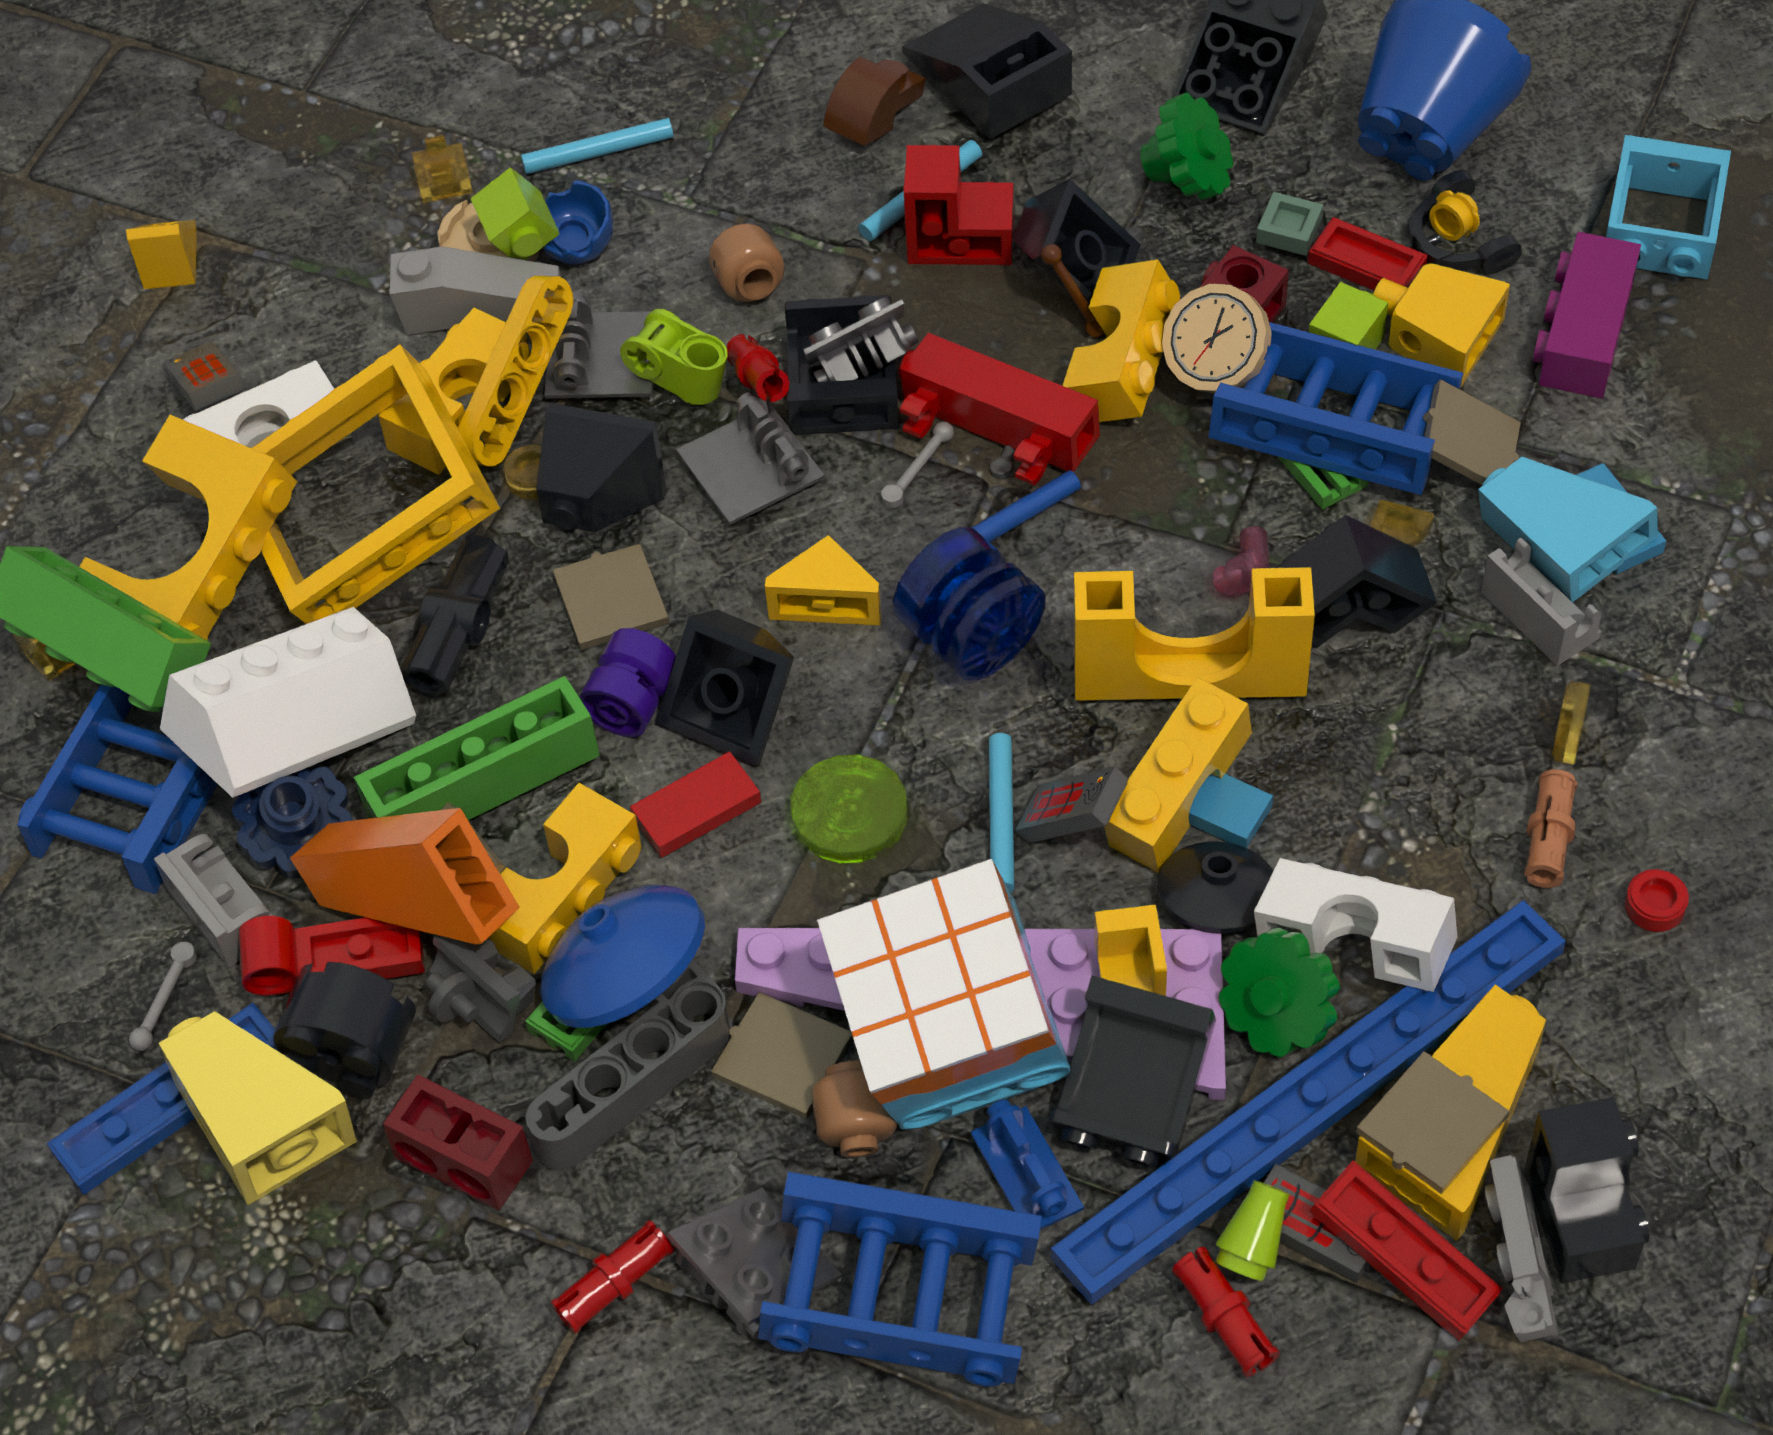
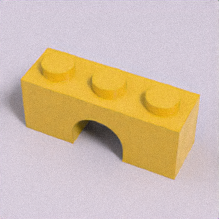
[1062,259,1181,422]
[378,307,530,475]
[1104,677,1252,873]
[488,783,641,974]

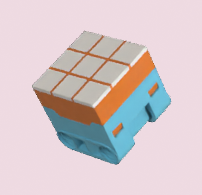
[817,859,1071,1130]

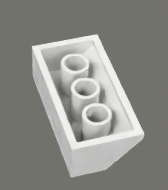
[160,607,416,798]

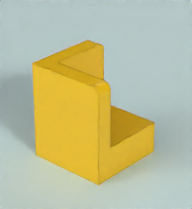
[1095,905,1167,996]

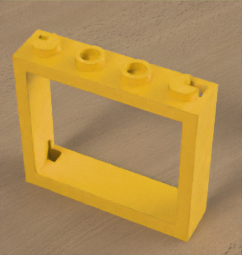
[252,344,500,624]

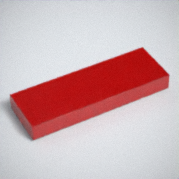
[1309,1160,1503,1341]

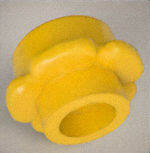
[1429,190,1480,241]

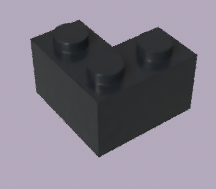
[1276,515,1437,648]
[1524,1097,1650,1284]

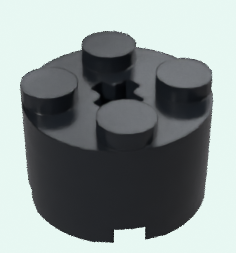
[273,962,416,1099]

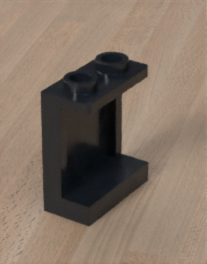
[785,295,899,435]
[1049,975,1216,1168]

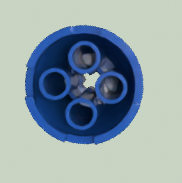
[1358,0,1531,181]

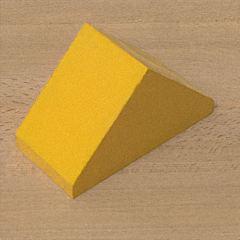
[126,219,197,289]
[765,535,882,626]

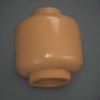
[709,223,784,303]
[812,1060,897,1158]

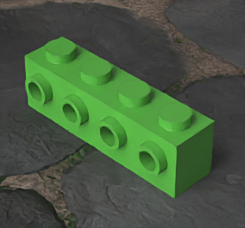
[0,546,211,712]
[354,676,600,820]

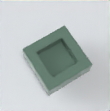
[1256,192,1324,256]

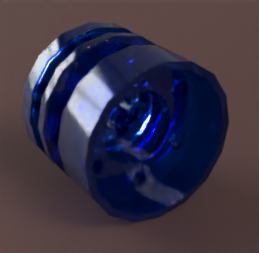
[892,527,1046,681]

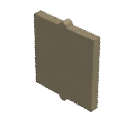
[1423,379,1521,485]
[552,543,669,650]
[711,992,853,1119]
[1356,1051,1510,1194]

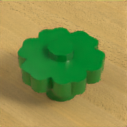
[1140,93,1233,201]
[1218,928,1340,1057]

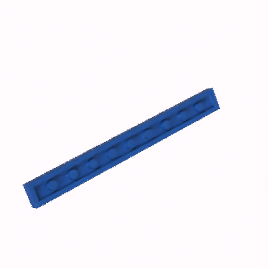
[1051,900,1566,1305]

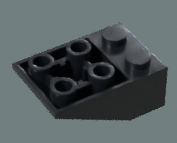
[1172,0,1328,136]
[902,3,1072,139]

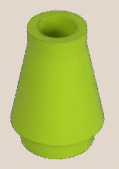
[1215,1180,1290,1281]

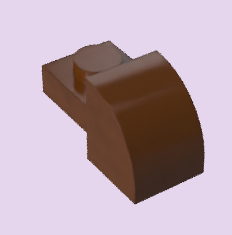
[823,56,926,146]

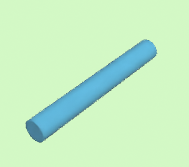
[521,118,674,175]
[858,140,982,242]
[989,733,1014,893]

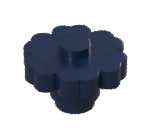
[232,767,353,878]

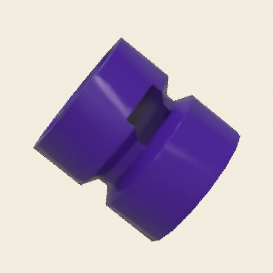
[579,628,676,737]

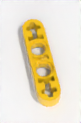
[458,275,573,466]

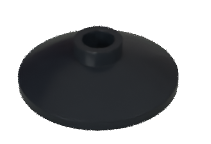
[1157,841,1273,933]

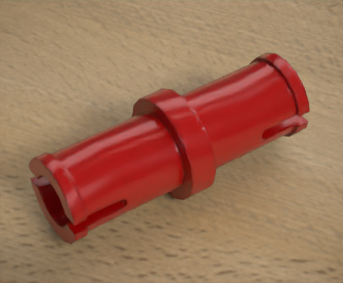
[726,334,790,402]
[550,1220,675,1334]
[1172,1247,1280,1377]

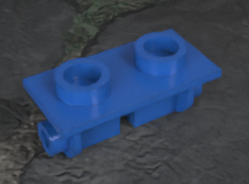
[970,1099,1084,1230]

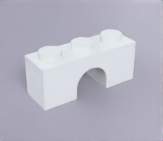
[183,360,352,504]
[1254,858,1458,992]

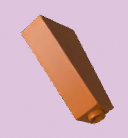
[290,808,520,944]

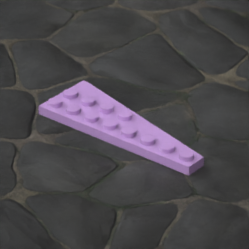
[735,928,1226,1100]

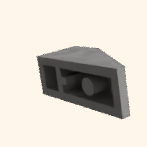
[390,246,561,335]

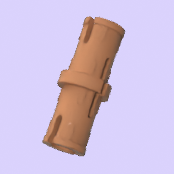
[1524,769,1577,888]

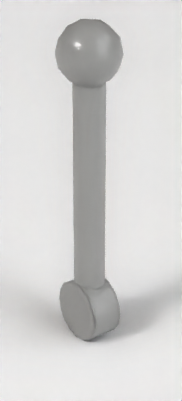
[881,421,954,508]
[129,942,197,1051]

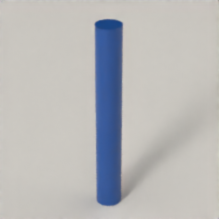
[933,470,1081,569]

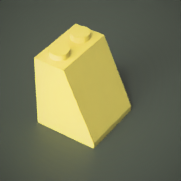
[159,1011,357,1206]

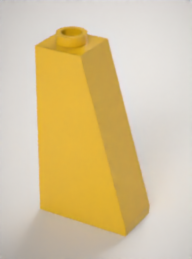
[1355,984,1546,1241]

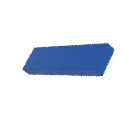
[46,1003,279,1195]

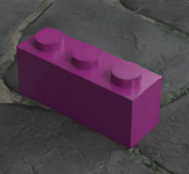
[1533,231,1641,399]

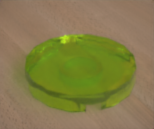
[791,754,907,863]

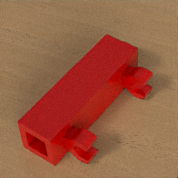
[899,333,1100,485]

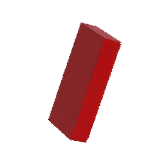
[1308,217,1428,291]
[630,751,762,858]

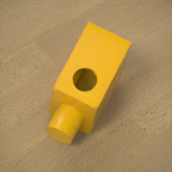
[1373,263,1510,387]

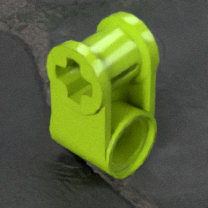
[620,309,727,405]

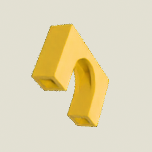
[79,414,297,640]
[1074,567,1315,700]

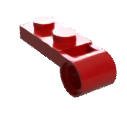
[239,916,425,996]

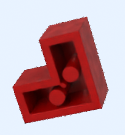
[904,145,1014,265]

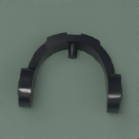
[1409,170,1522,274]

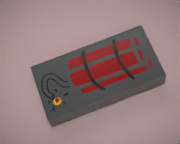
[163,341,245,411]
[1015,766,1128,843]
[1263,1163,1369,1283]

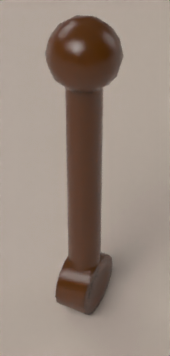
[1041,244,1105,337]

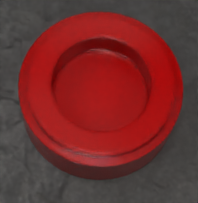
[1625,869,1689,932]

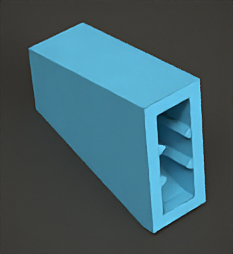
[1478,457,1658,602]

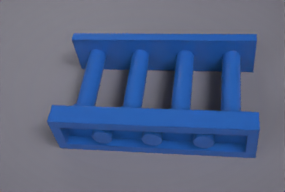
[1208,322,1463,495]
[17,685,218,894]
[758,1171,1042,1386]

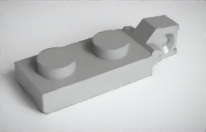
[1485,1155,1559,1342]

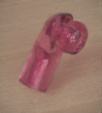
[1212,526,1270,596]

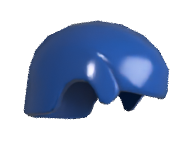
[542,180,613,265]

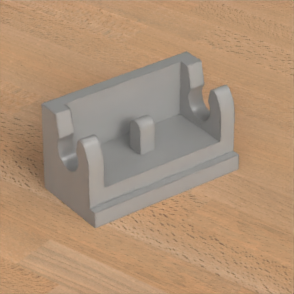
[1481,538,1602,666]
[154,834,273,968]

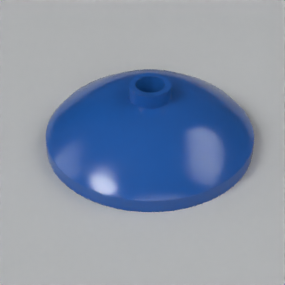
[540,885,705,1028]

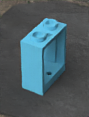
[1606,135,1731,280]

